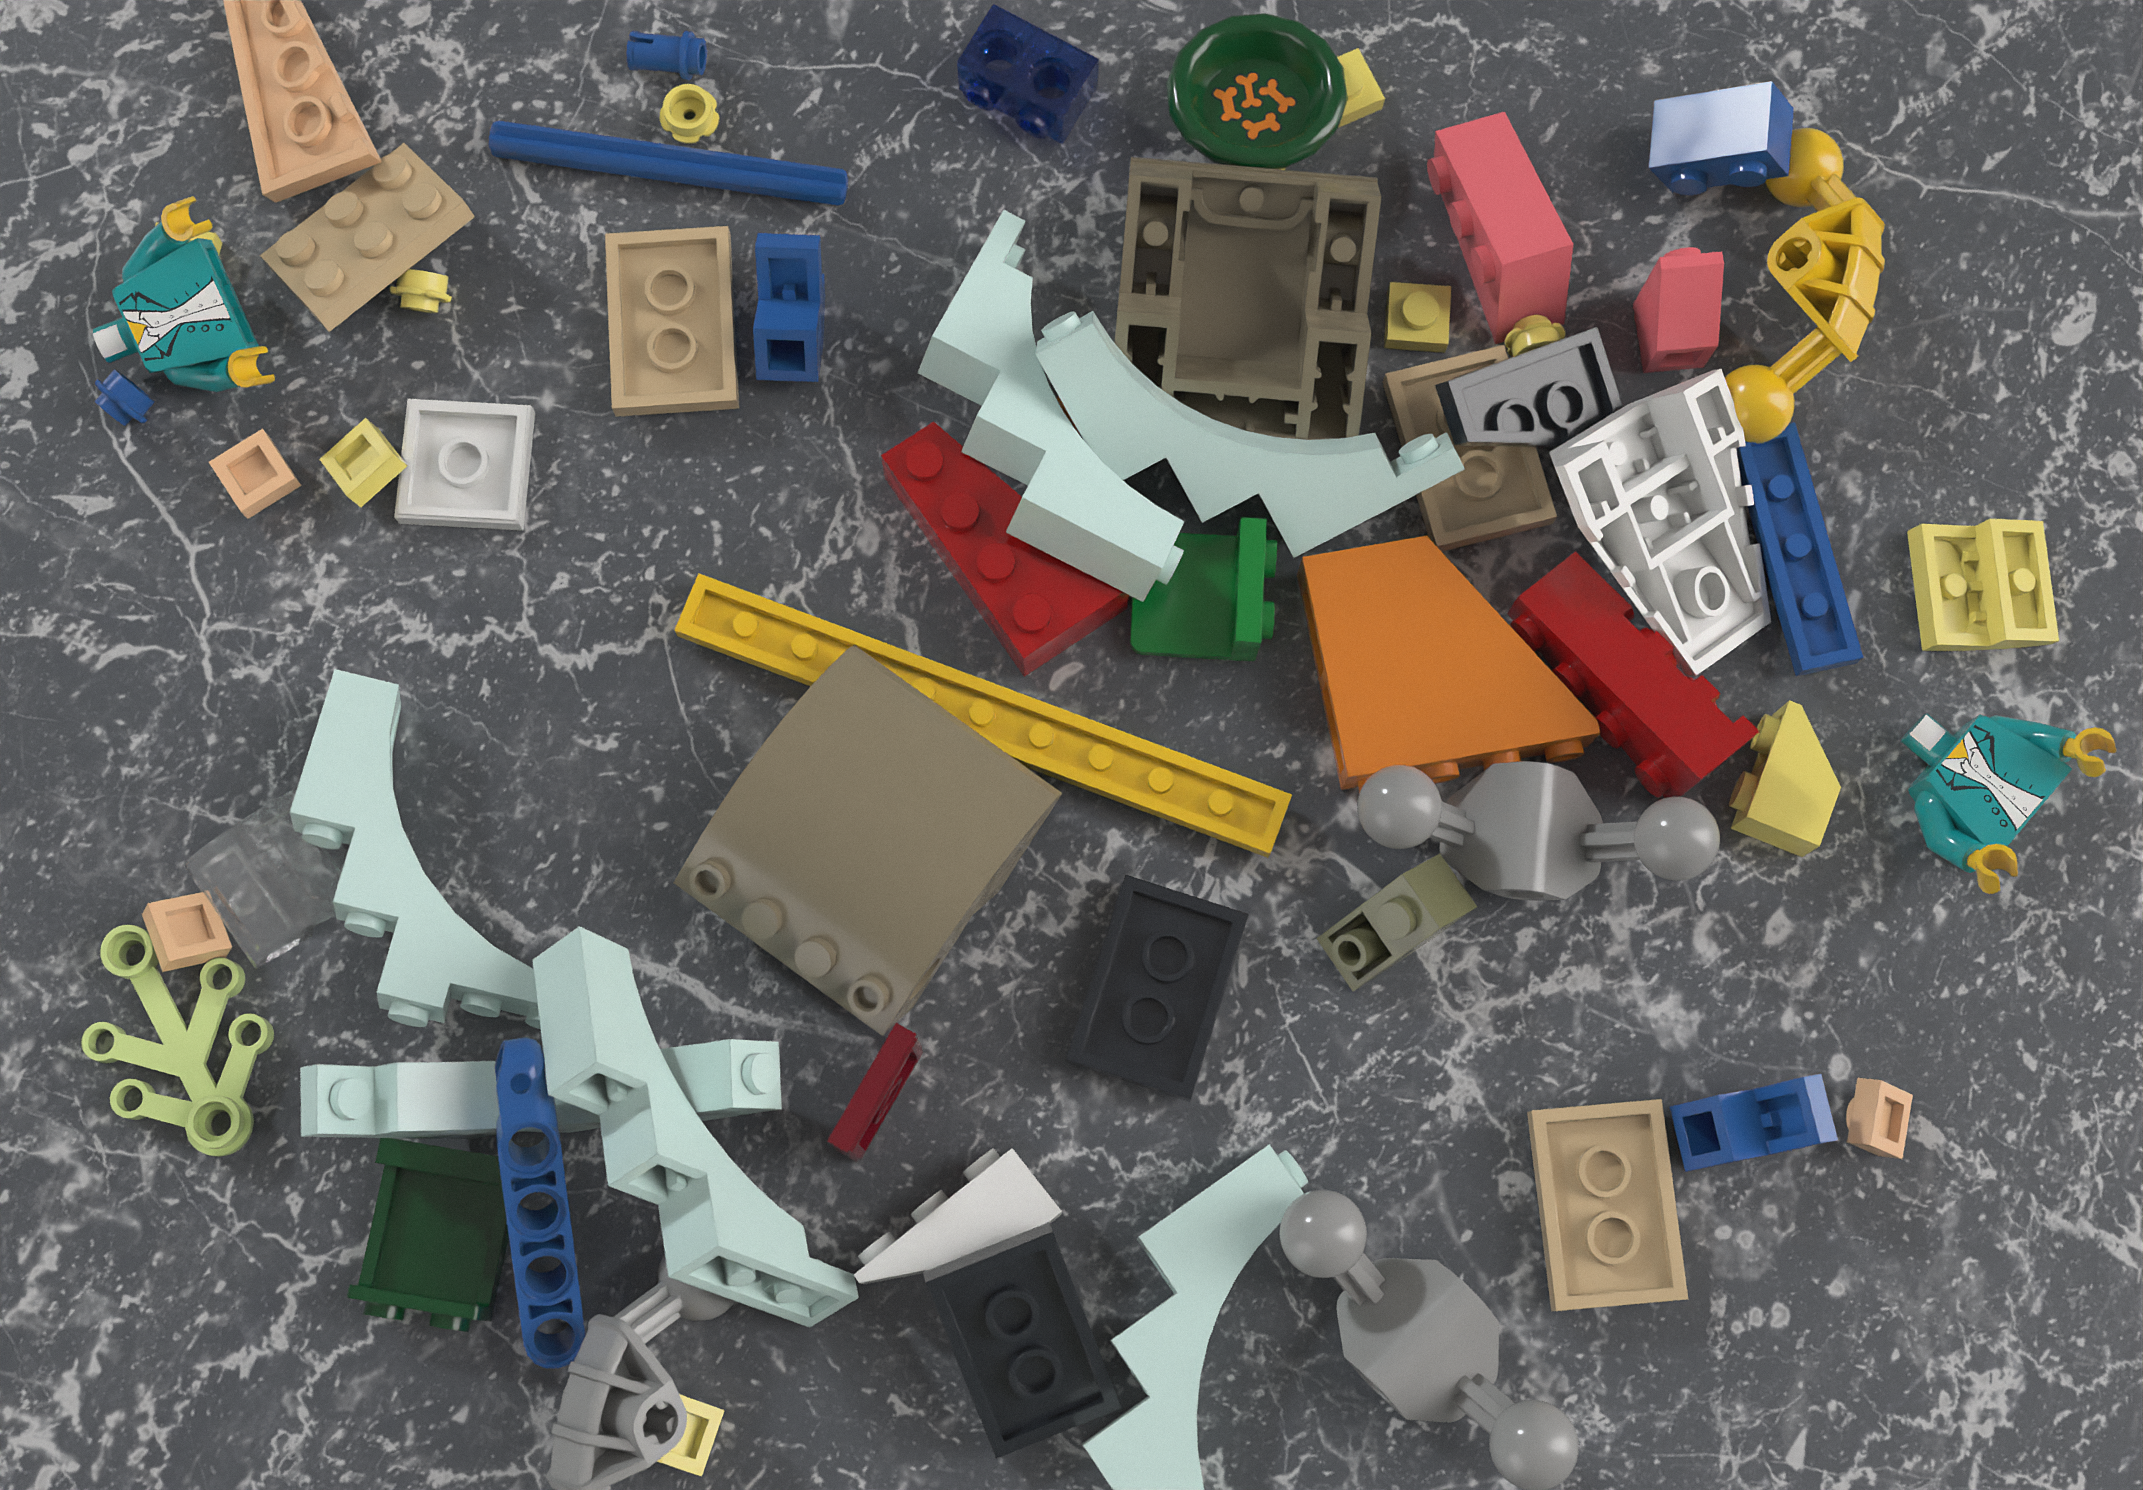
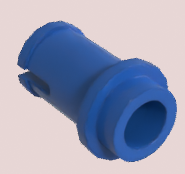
[626,31,707,80]

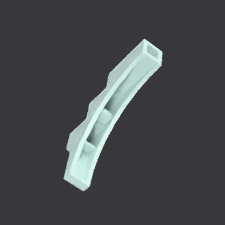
[290,669,541,1029]

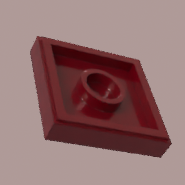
[827,1023,923,1162]

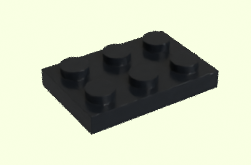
[1066,875,1249,1102]
[923,1222,1121,1459]

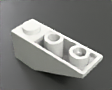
[854,1148,1062,1285]

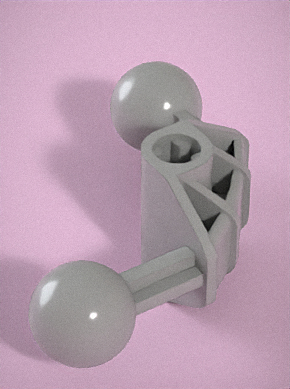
[1357,762,1720,901]
[1280,1190,1579,1490]
[547,1254,735,1490]

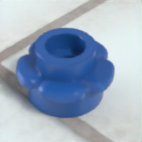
[95,369,155,426]

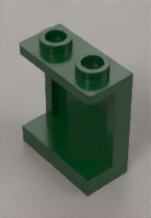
[347,1138,509,1332]

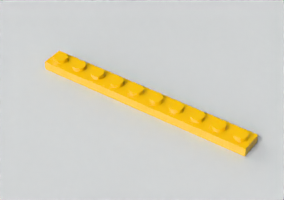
[674,573,1292,858]

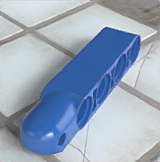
[494,1037,585,1368]

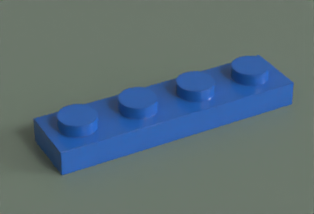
[1736,422,1864,676]

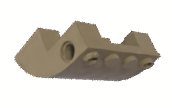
[1115,157,1381,440]
[673,645,1062,1036]

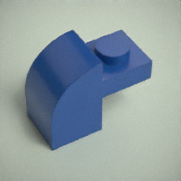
[753,233,825,382]
[1670,1074,1838,1172]

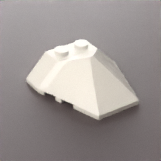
[1549,369,1771,676]

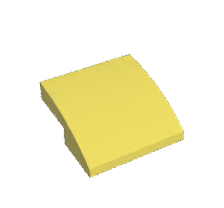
[1907,519,2059,651]

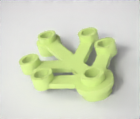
[81,925,274,1157]

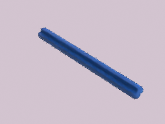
[489,121,848,206]

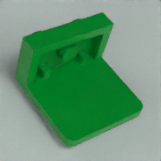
[1130,517,1277,662]

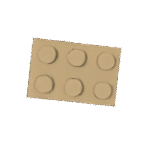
[260,143,475,332]
[605,226,739,417]
[1382,345,1557,552]
[1527,1099,1688,1311]

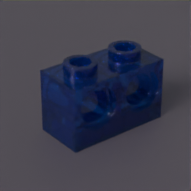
[957,4,1099,144]

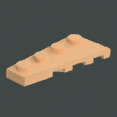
[223,0,382,203]

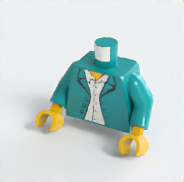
[93,196,275,392]
[1900,713,2117,894]

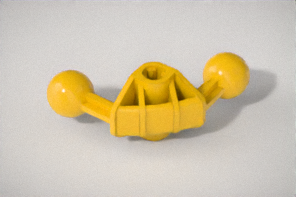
[1725,128,1885,444]

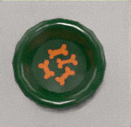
[1166,13,1348,169]

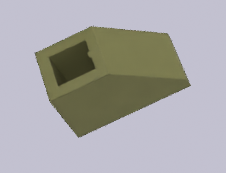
[1316,854,1477,991]

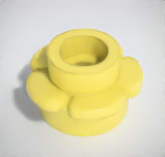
[659,84,719,144]
[390,269,452,313]
[1505,315,1565,357]

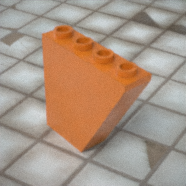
[1297,536,1600,793]

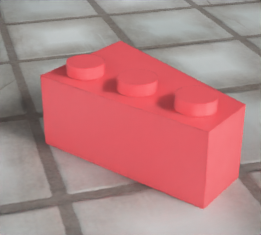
[1427,111,1574,344]

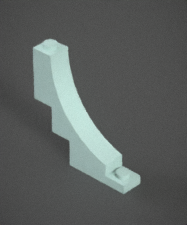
[918,210,1184,602]
[1035,311,1465,558]
[533,926,859,1327]
[301,1039,782,1139]
[1082,1144,1308,1490]

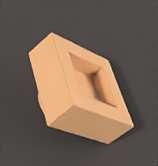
[209,428,302,519]
[142,890,232,972]
[1846,1078,1913,1159]

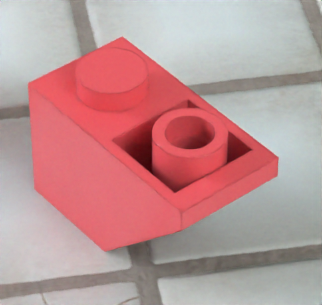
[1633,247,1724,373]

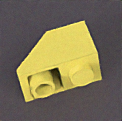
[1729,700,1841,857]

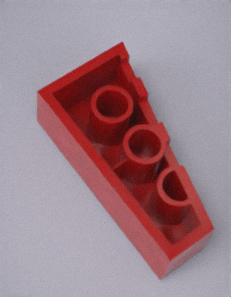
[881,421,1129,677]
[1507,551,1760,798]

